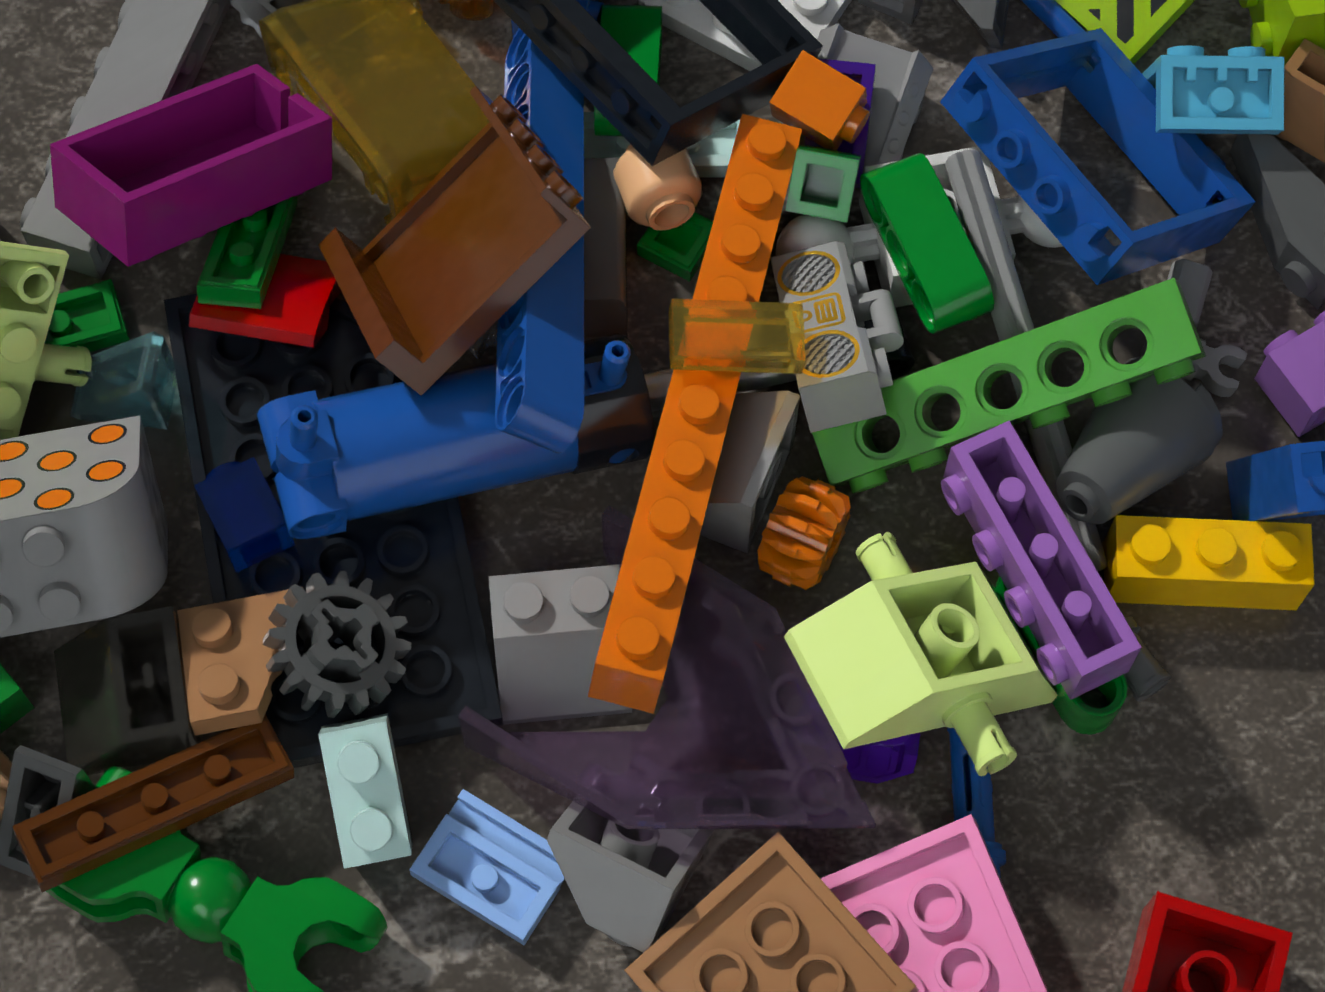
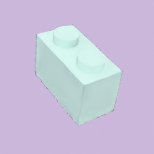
[318,713,413,869]

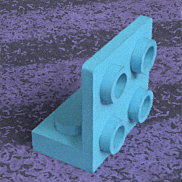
[1142,45,1285,135]

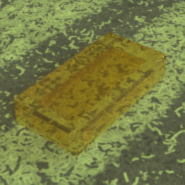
[668,299,806,374]

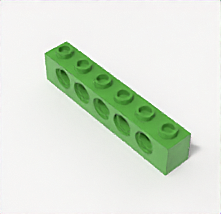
[812,277,1206,494]

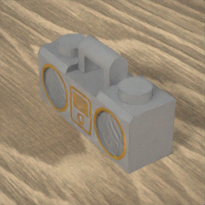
[770,241,904,433]

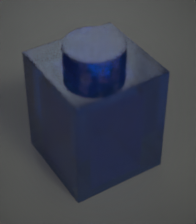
[194,457,295,573]

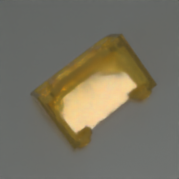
[259,0,489,225]

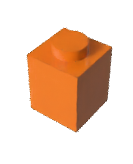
[769,50,870,151]

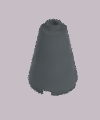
[1056,357,1223,524]

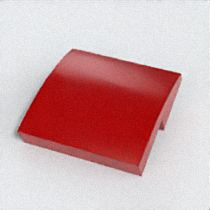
[189,254,341,348]

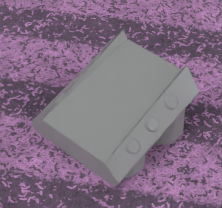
[798,23,933,167]

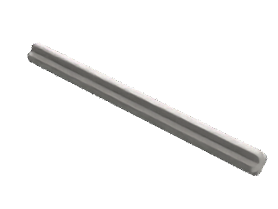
[945,149,1107,571]

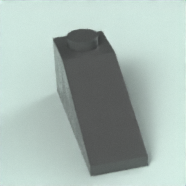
[1230,134,1325,310]

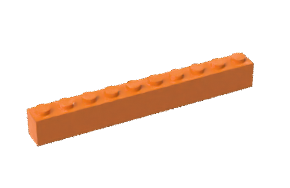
[587,114,802,714]

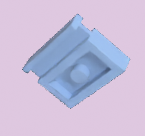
[409,789,565,945]

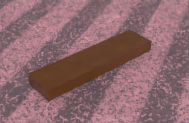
[12,714,295,893]

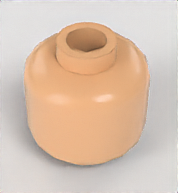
[613,144,703,231]

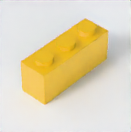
[1103,515,1315,610]

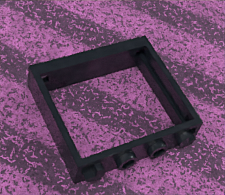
[493,0,823,166]

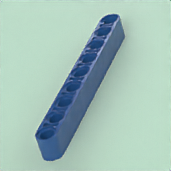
[495,28,584,453]

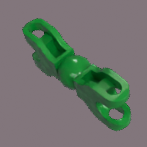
[46,766,388,992]

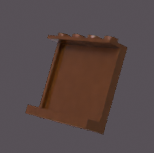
[318,85,591,396]

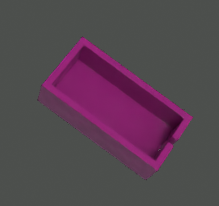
[50,64,332,267]

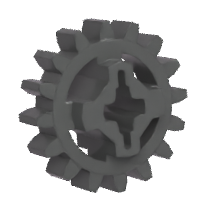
[262,571,411,718]

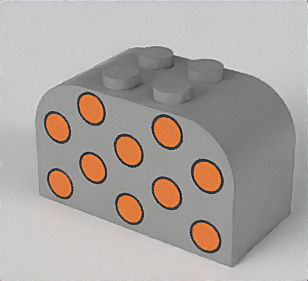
[0,415,168,638]

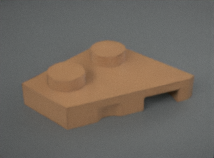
[177,587,303,736]

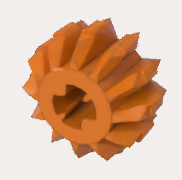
[757,476,851,590]

